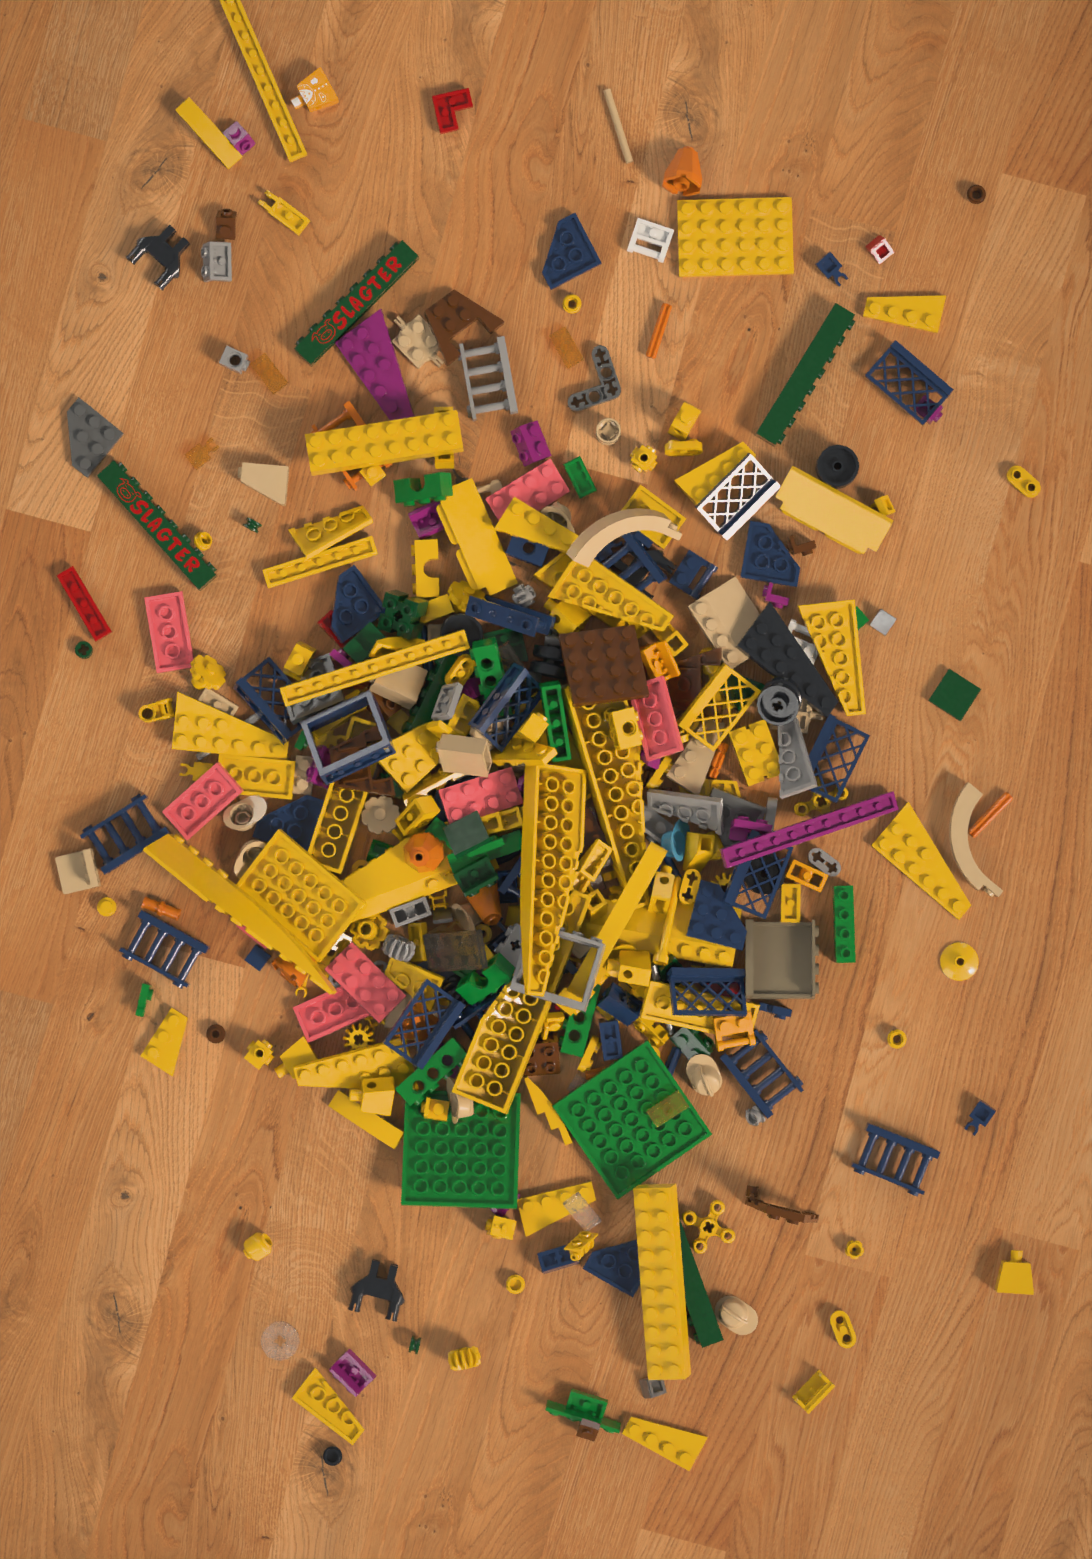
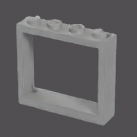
[510,927,606,1012]

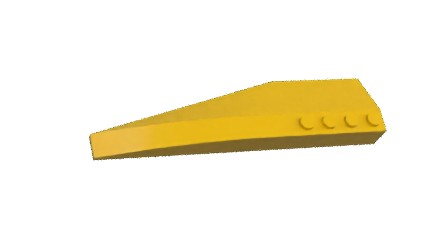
[561,686,649,909]
[520,764,587,997]
[341,821,499,922]
[143,833,337,994]
[452,890,592,1114]
[505,896,742,968]

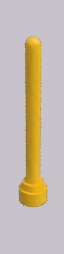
[652,876,682,966]

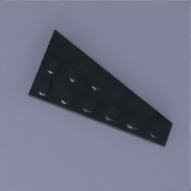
[736,602,838,718]

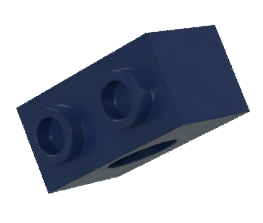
[506,536,549,568]

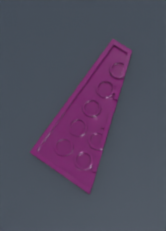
[335,309,415,421]

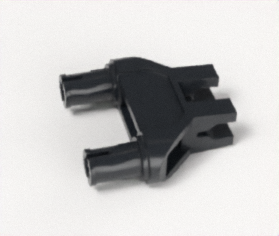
[126,225,190,291]
[613,550,677,599]
[348,1259,405,1322]

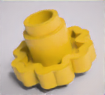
[447,580,486,613]
[190,655,226,690]
[350,914,390,951]

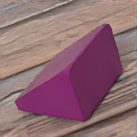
[640,750,661,769]

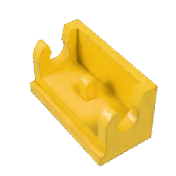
[447,694,480,736]
[792,1369,835,1414]

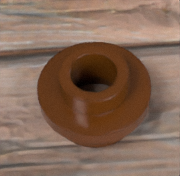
[967,185,986,204]
[206,1024,226,1044]

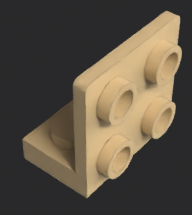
[55,848,101,894]

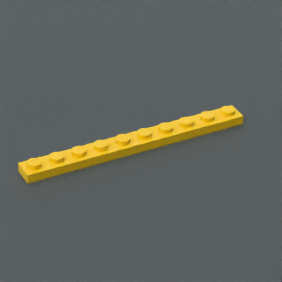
[219,0,307,163]
[280,629,470,707]

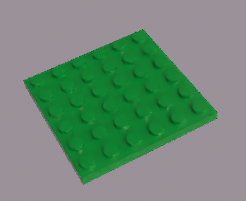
[552,1040,712,1200]
[401,1090,521,1209]

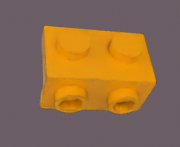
[640,640,680,681]

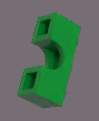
[393,472,453,507]
[456,952,516,1006]

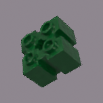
[377,590,429,640]
[343,622,386,663]

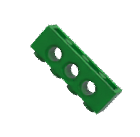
[470,637,513,716]
[539,680,572,762]
[832,885,856,963]
[558,984,601,1058]
[395,1037,467,1106]

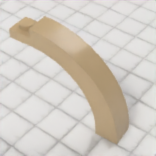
[566,508,682,567]
[949,782,1003,897]

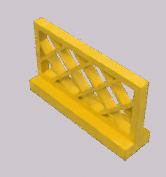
[677,662,761,752]

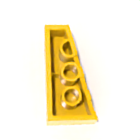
[674,442,756,506]

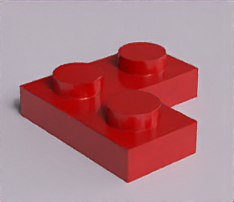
[432,88,473,135]

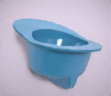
[661,819,690,861]

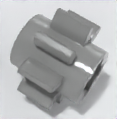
[512,584,536,607]

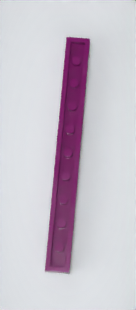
[719,791,899,868]

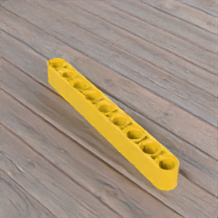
[567,841,668,999]

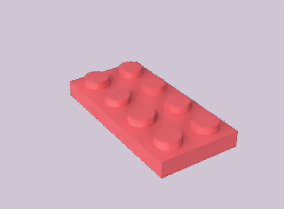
[485,459,570,521]
[144,591,194,674]
[631,676,684,761]
[162,762,244,840]
[438,767,523,824]
[325,942,406,1024]
[293,986,371,1043]

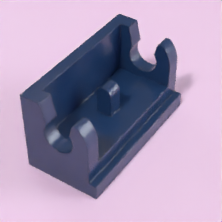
[597,982,643,1026]
[598,1017,623,1061]
[537,1244,580,1274]

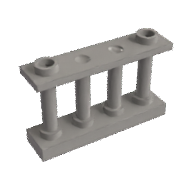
[457,336,518,421]

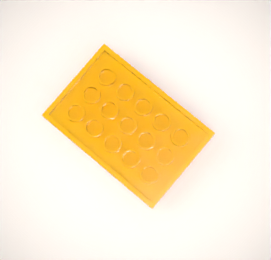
[677,197,794,277]
[236,829,366,963]

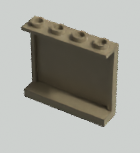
[745,919,819,999]

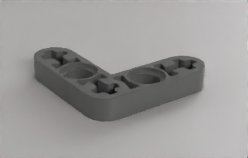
[568,345,621,412]

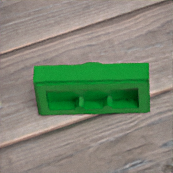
[563,456,597,499]

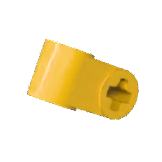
[139,698,175,723]

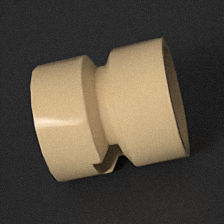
[596,418,621,446]

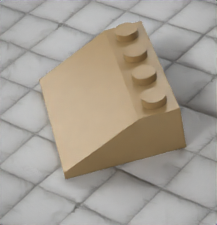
[687,576,760,669]

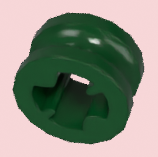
[243,517,262,534]
[75,641,93,659]
[408,1335,421,1354]

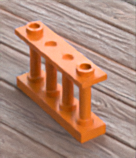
[311,400,393,491]

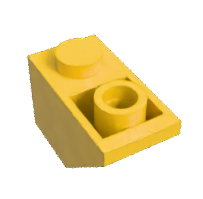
[683,832,715,872]

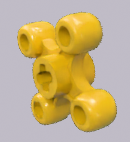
[794,776,848,817]
[682,1200,735,1254]

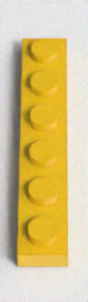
[263,536,378,589]

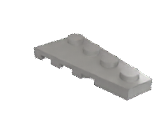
[778,717,817,799]
[647,788,724,835]

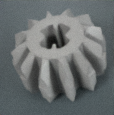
[382,934,416,962]

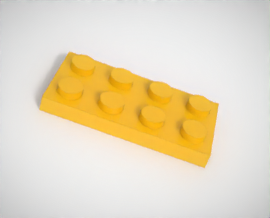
[218,754,296,800]

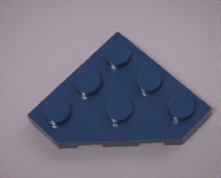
[542,213,602,290]
[740,521,800,588]
[330,565,386,644]
[252,795,324,852]
[686,880,747,951]
[583,1239,640,1298]

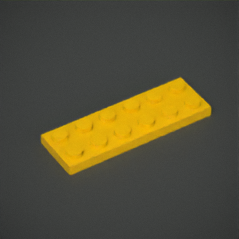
[639,980,760,1039]

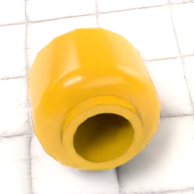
[243,1232,273,1261]

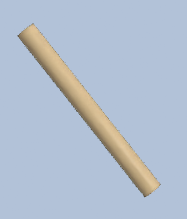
[603,89,633,164]

